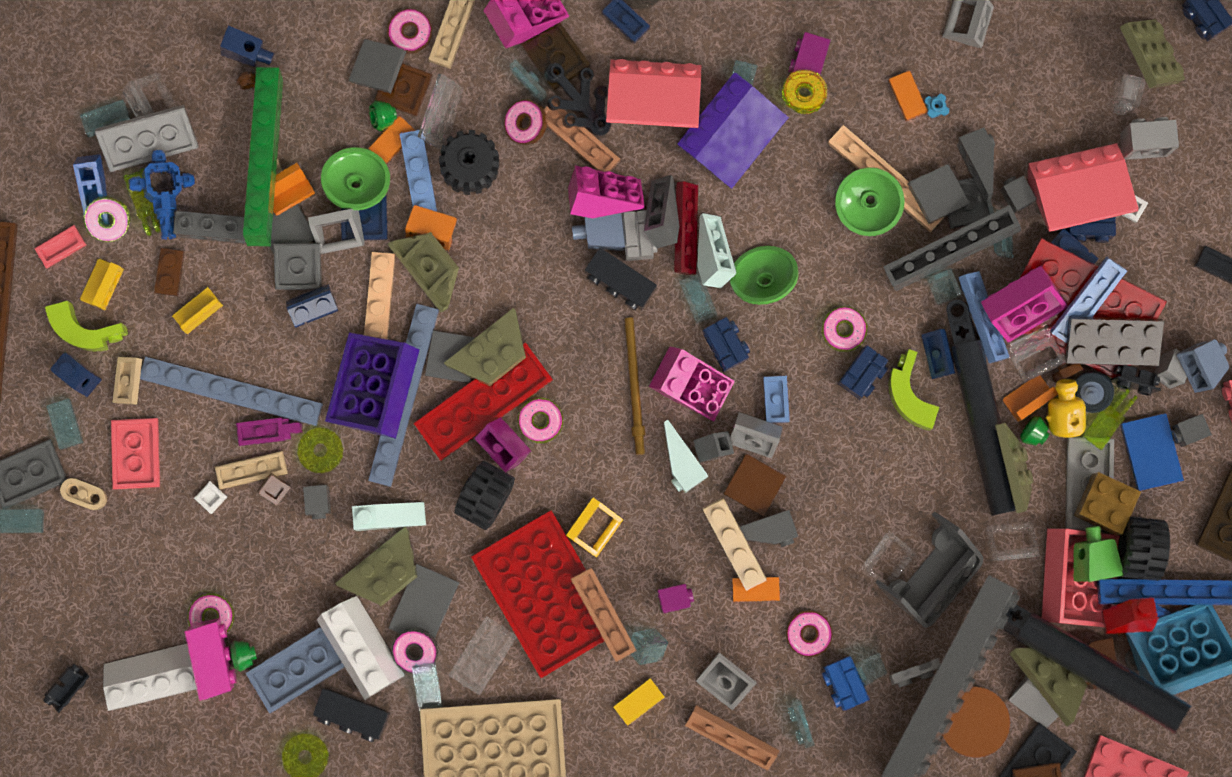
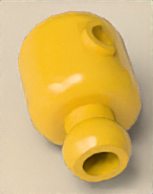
[1046,379,1086,438]

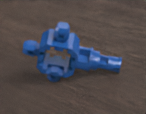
[128,150,195,240]

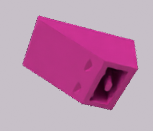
[483,0,569,49]
[568,166,644,219]
[649,347,735,422]

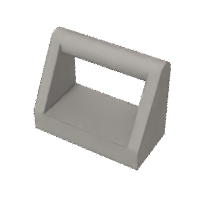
[942,0,994,48]
[308,209,364,254]

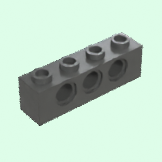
[173,211,246,244]

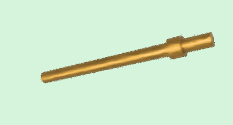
[625,318,646,455]

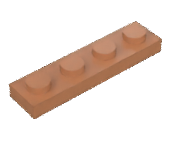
[544,100,620,172]
[571,568,637,662]
[685,706,779,771]

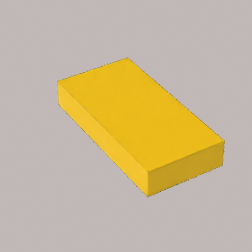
[614,678,664,726]

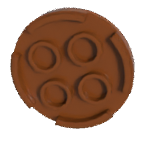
[942,687,1010,758]

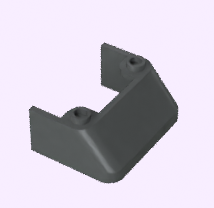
[875,511,983,628]

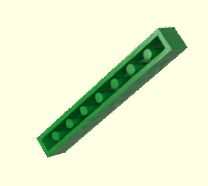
[243,67,283,246]

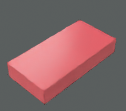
[34,225,86,268]

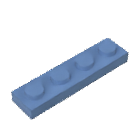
[400,130,437,212]
[1050,256,1127,343]
[958,272,1010,364]

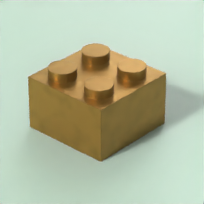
[1073,472,1141,536]

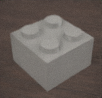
[1120,117,1179,160]

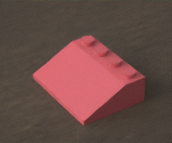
[606,59,701,128]
[1027,143,1139,232]
[1042,529,1120,628]

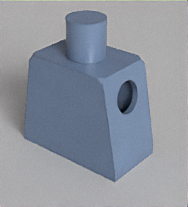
[572,213,625,251]
[1176,339,1229,393]

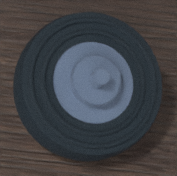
[1075,371,1114,413]

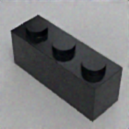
[585,248,657,311]
[313,688,391,742]

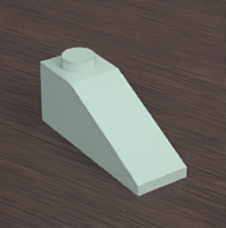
[697,213,736,288]
[664,420,708,493]
[352,502,426,531]

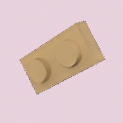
[113,357,142,405]

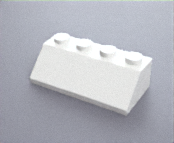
[317,596,405,700]
[103,644,197,711]

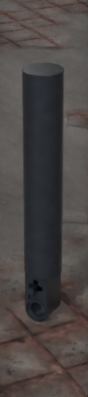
[946,300,1016,516]
[1003,604,1191,733]

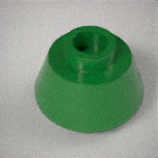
[369,100,397,131]
[1020,416,1050,446]
[230,640,257,672]

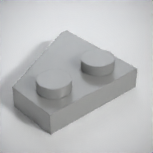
[889,658,940,688]

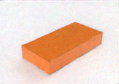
[888,71,928,121]
[369,116,416,164]
[732,577,780,602]

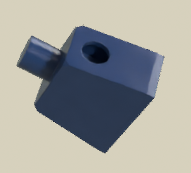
[220,25,274,67]
[50,352,102,397]

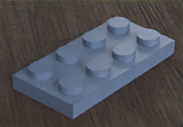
[246,627,345,713]

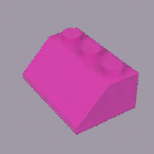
[981,266,1068,343]
[185,618,237,701]

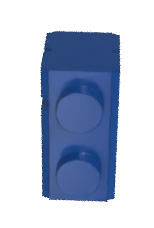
[821,656,870,711]

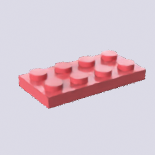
[1084,735,1189,777]

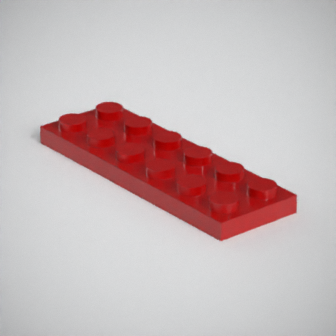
[413,343,553,461]

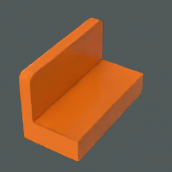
[273,163,315,216]
[405,205,457,251]
[1003,374,1058,422]

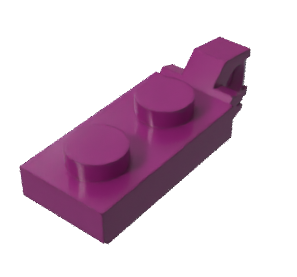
[236,418,303,446]

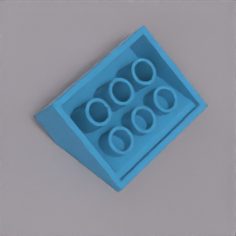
[1126,605,1232,695]

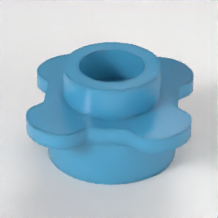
[924,94,949,118]

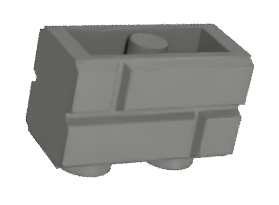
[622,210,658,261]

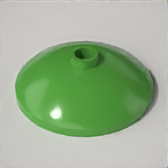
[321,148,390,210]
[835,167,905,236]
[730,246,799,305]

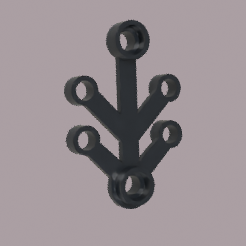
[544,63,611,136]

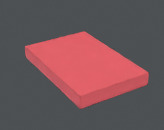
[111,418,160,490]

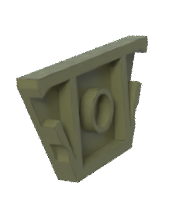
[388,232,459,313]
[444,308,526,386]
[996,423,1033,513]
[335,527,418,606]
[1010,648,1087,727]

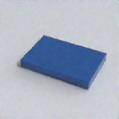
[1120,414,1184,491]

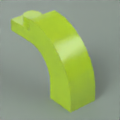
[45,301,128,352]
[888,349,939,431]

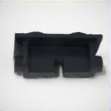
[1110,365,1161,396]
[43,663,90,713]

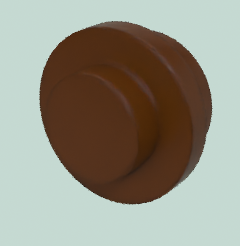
[236,71,256,90]

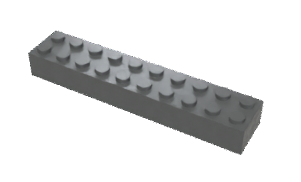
[881,575,1020,777]

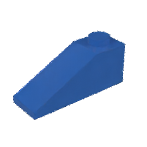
[73,154,110,230]

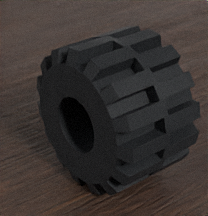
[439,130,499,195]
[454,460,515,530]
[1118,516,1170,581]

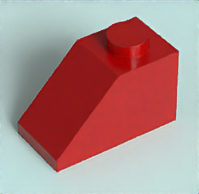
[1102,598,1158,634]

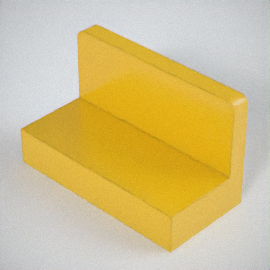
[80,259,124,311]
[172,287,223,334]

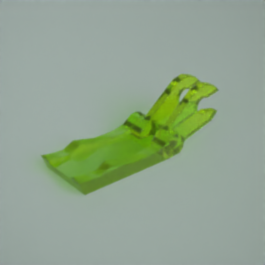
[123,168,161,236]
[1082,389,1138,451]

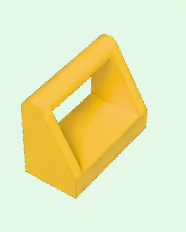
[566,498,623,558]

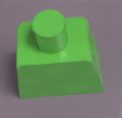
[1074,526,1123,582]

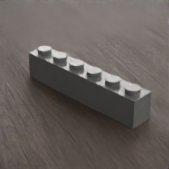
[884,205,1021,291]

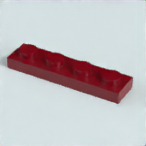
[674,181,698,275]

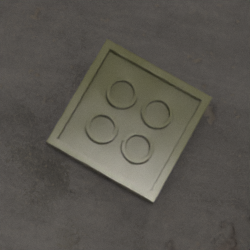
[1120,19,1185,88]

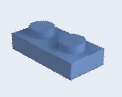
[763,376,790,423]

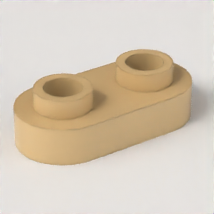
[60,478,107,510]

